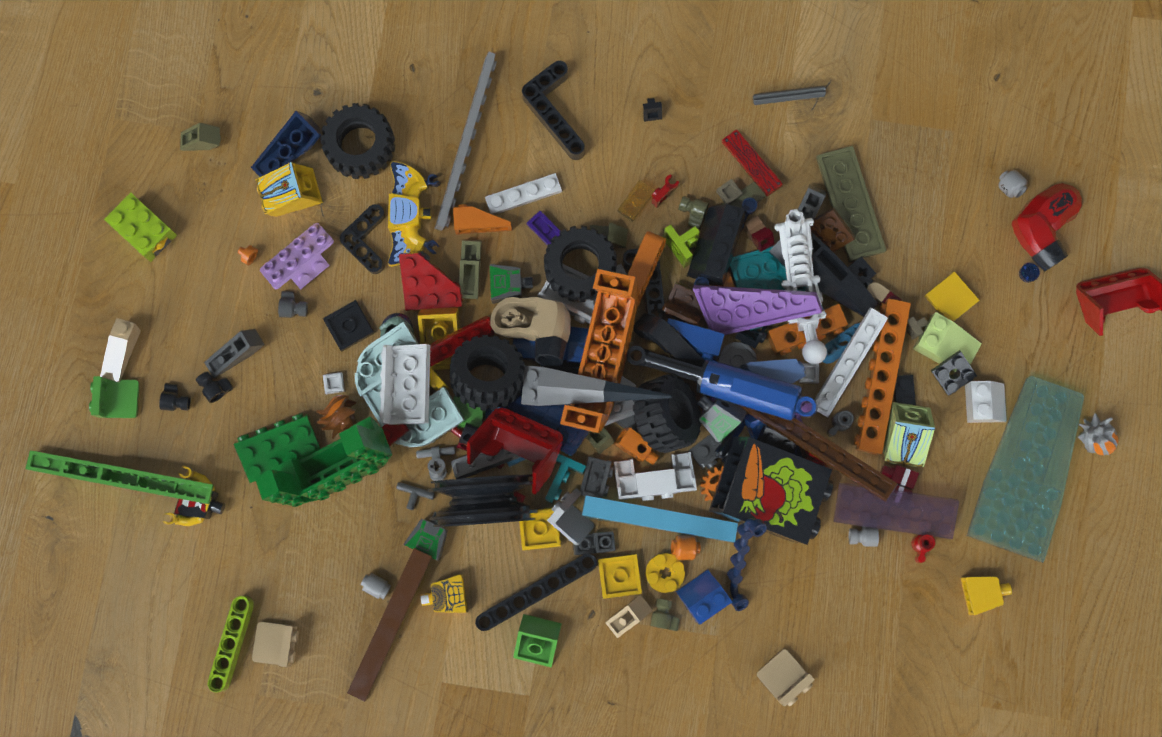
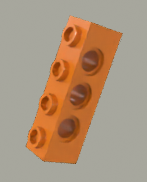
[767,304,848,356]

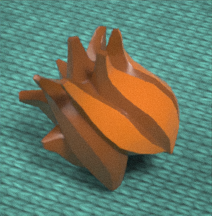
[316,395,357,439]

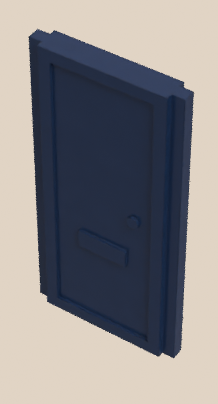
[500,386,590,456]

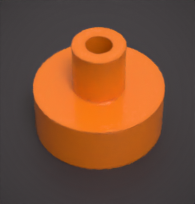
[238,245,258,266]

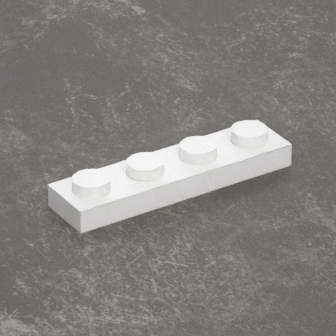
[485,173,562,215]

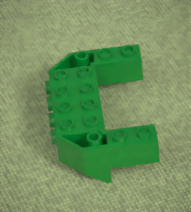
[255,417,392,507]

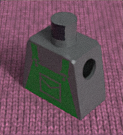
[490,264,533,304]
[697,395,747,443]
[404,512,448,561]

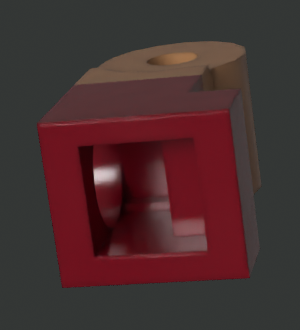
[744,216,775,252]

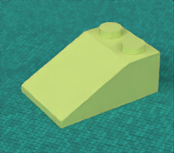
[913,312,982,372]

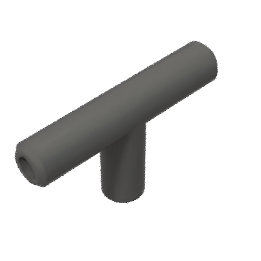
[396,482,435,510]

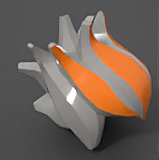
[1078,413,1118,455]

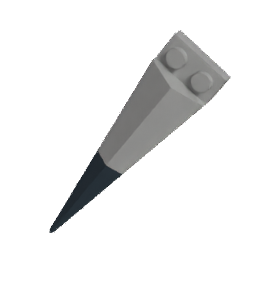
[521,366,673,406]

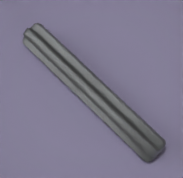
[753,86,826,105]

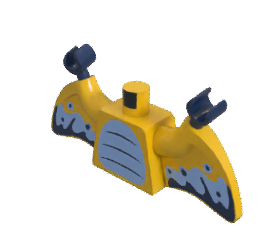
[388,161,441,267]

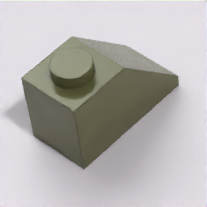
[180,123,221,151]

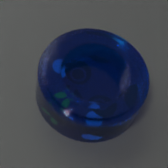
[1019,263,1040,283]

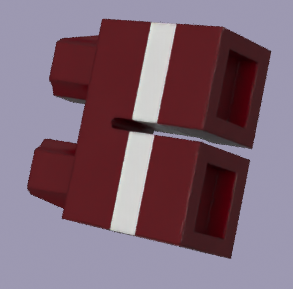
[880,465,919,509]

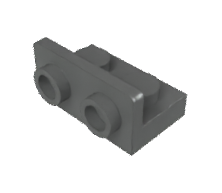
[688,434,729,469]

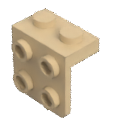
[252,622,299,667]
[757,649,815,707]

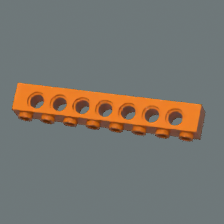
[854,298,911,455]

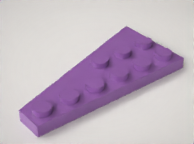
[693,285,823,335]

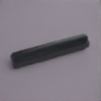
[714,419,746,459]

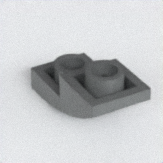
[573,532,615,556]

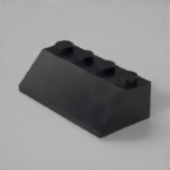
[687,204,745,286]

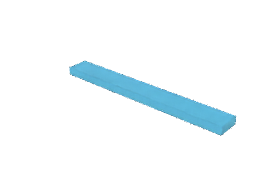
[582,496,738,543]

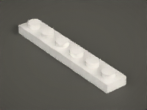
[814,308,888,417]

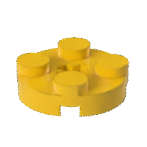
[645,553,685,593]

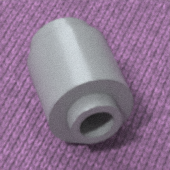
[361,573,391,600]

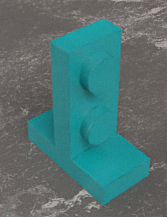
[545,454,586,503]

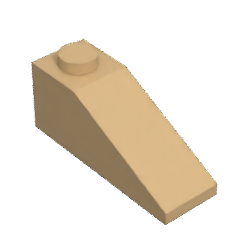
[100,318,141,383]

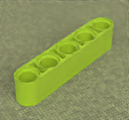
[207,596,254,693]

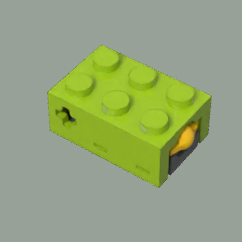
[104,192,177,262]

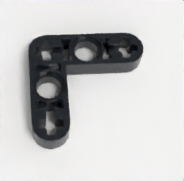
[340,204,385,274]

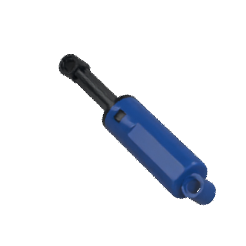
[626,346,818,420]

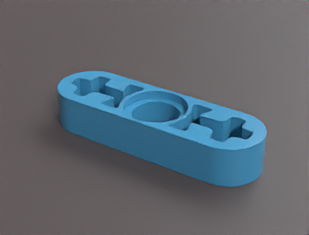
[822,323,860,364]

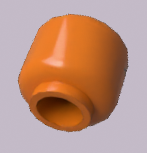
[671,535,701,560]

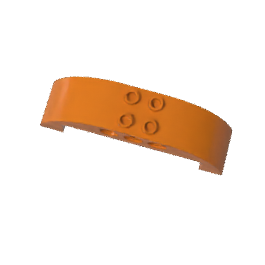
[560,269,637,433]

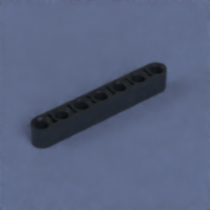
[475,554,597,631]

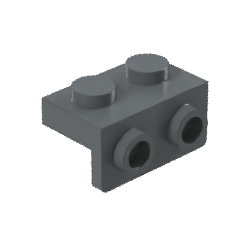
[580,457,614,498]

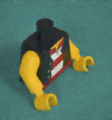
[163,465,225,526]

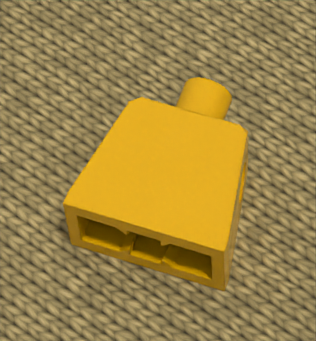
[961,577,1012,615]

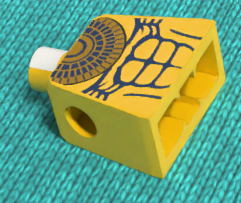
[421,575,468,613]

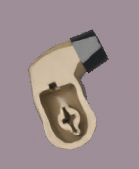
[490,297,571,367]

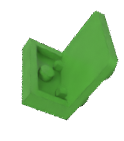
[89,376,139,418]

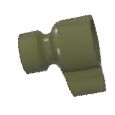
[678,196,709,229]
[650,599,680,631]

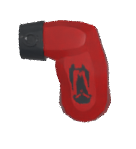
[1011,183,1082,272]

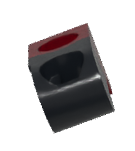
[457,422,479,451]

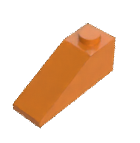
[453,204,512,235]

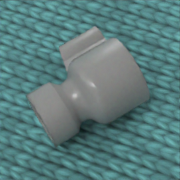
[848,518,879,547]

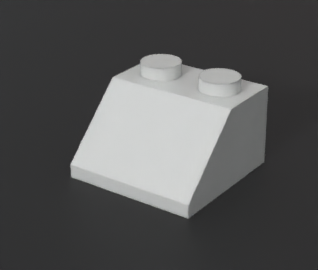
[965,381,1007,423]

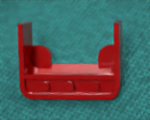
[1076,268,1162,336]
[467,408,563,495]

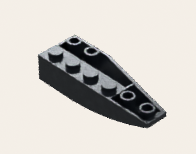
[769,232,879,317]

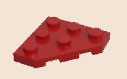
[399,252,463,311]

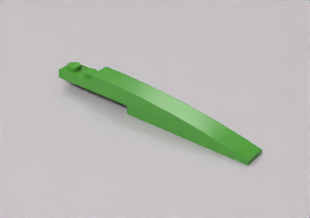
[25,450,214,504]

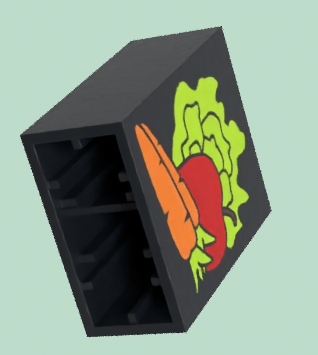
[709,437,833,545]

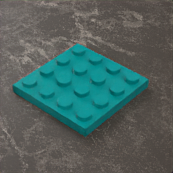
[730,246,823,331]

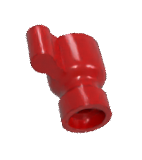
[911,533,935,563]

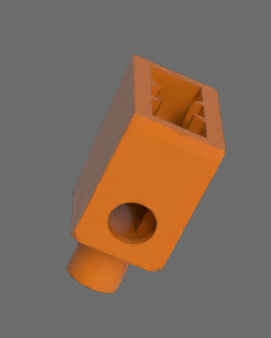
[613,427,659,465]

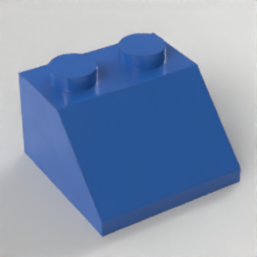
[676,570,732,625]

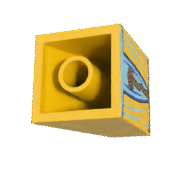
[255,162,323,217]

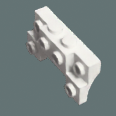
[614,452,697,501]

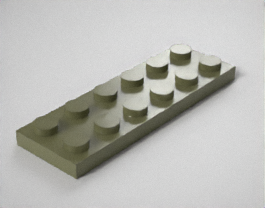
[816,146,886,262]

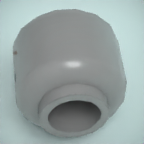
[998,170,1027,198]

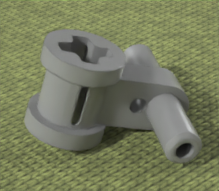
[416,446,455,481]

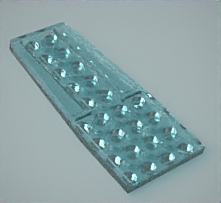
[967,376,1084,563]

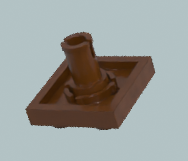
[810,207,855,252]

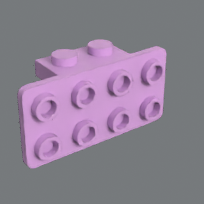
[260,223,334,289]

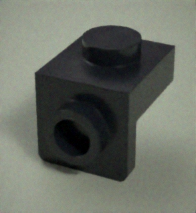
[735,325,768,349]

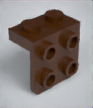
[662,282,703,325]

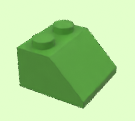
[513,614,562,667]

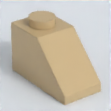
[605,595,653,638]

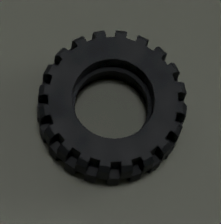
[321,103,395,179]
[544,225,617,302]
[450,335,525,411]
[633,374,702,453]

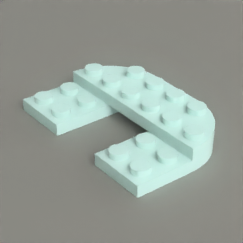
[355,322,465,447]

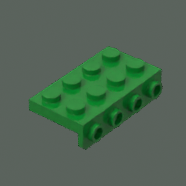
[234,412,321,483]

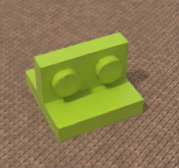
[663,224,700,268]

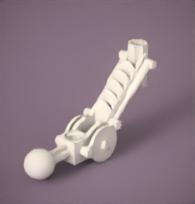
[775,209,827,364]

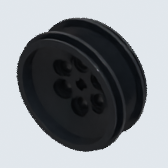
[428,474,538,527]

